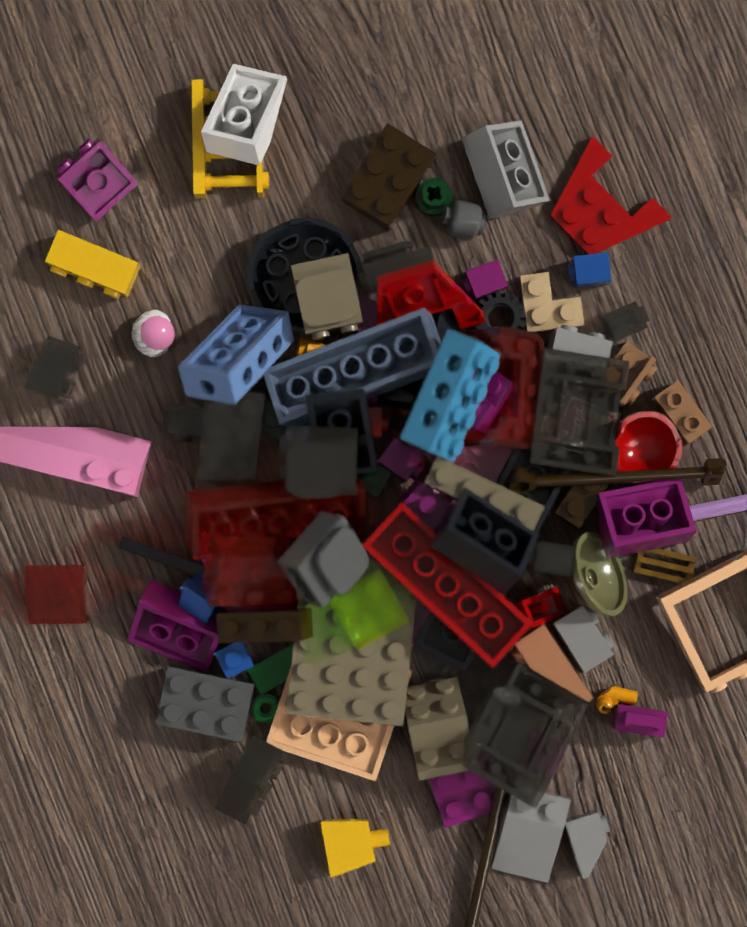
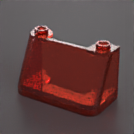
[451,326,545,449]

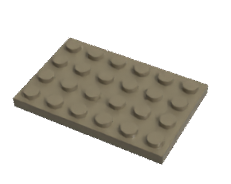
[286,544,416,726]

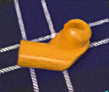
[596,686,638,714]

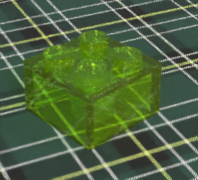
[329,570,409,651]

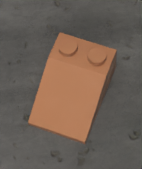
[510,624,593,702]

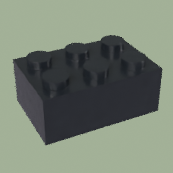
[430,488,539,594]

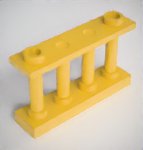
[191,79,269,199]

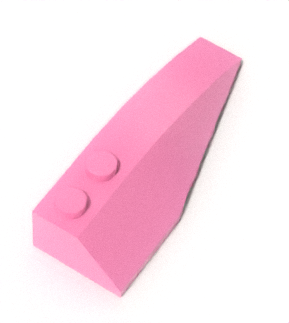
[0,427,152,497]

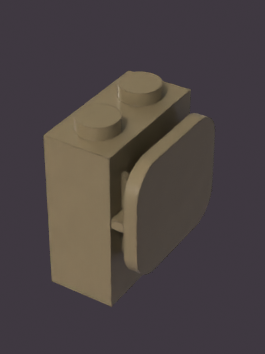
[291,253,363,340]

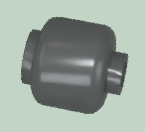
[441,200,486,240]

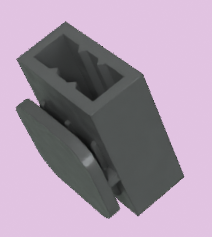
[278,511,369,608]

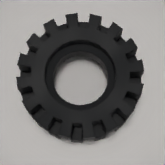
[474,291,526,345]

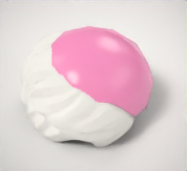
[131,310,175,357]

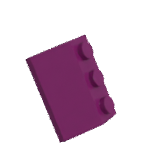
[597,479,697,558]
[127,580,226,673]

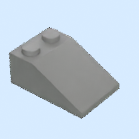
[491,783,571,883]

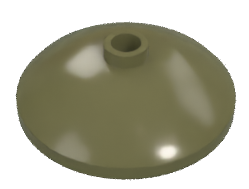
[570,532,627,617]

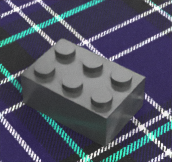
[156,666,255,742]

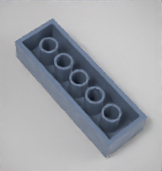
[263,308,442,429]

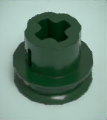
[415,178,452,217]

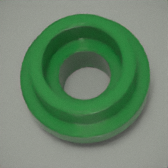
[251,694,279,723]

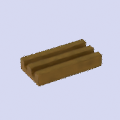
[633,548,697,584]

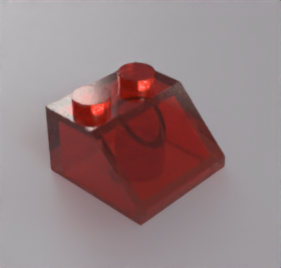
[25,565,87,624]

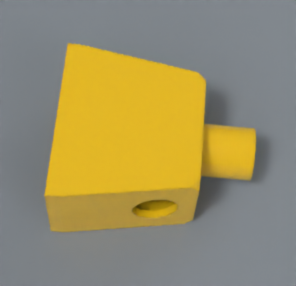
[321,819,390,877]

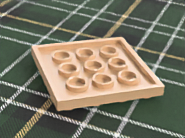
[265,668,412,781]

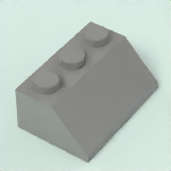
[461,121,550,219]

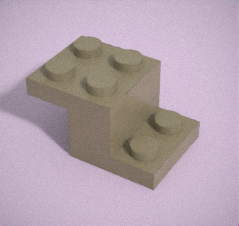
[405,677,477,781]

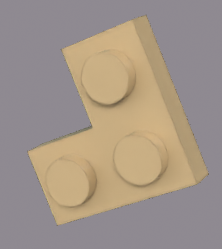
[519,272,584,333]

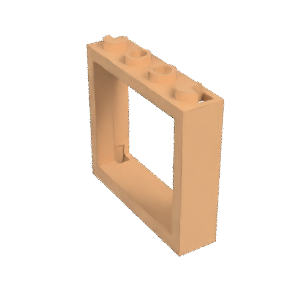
[656,550,747,693]

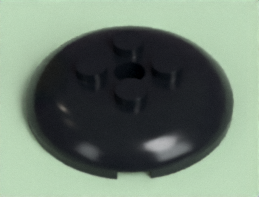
[247,218,363,333]

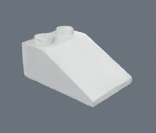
[201,64,287,166]

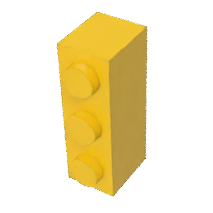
[45,230,141,299]

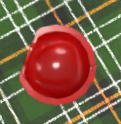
[611,411,682,485]

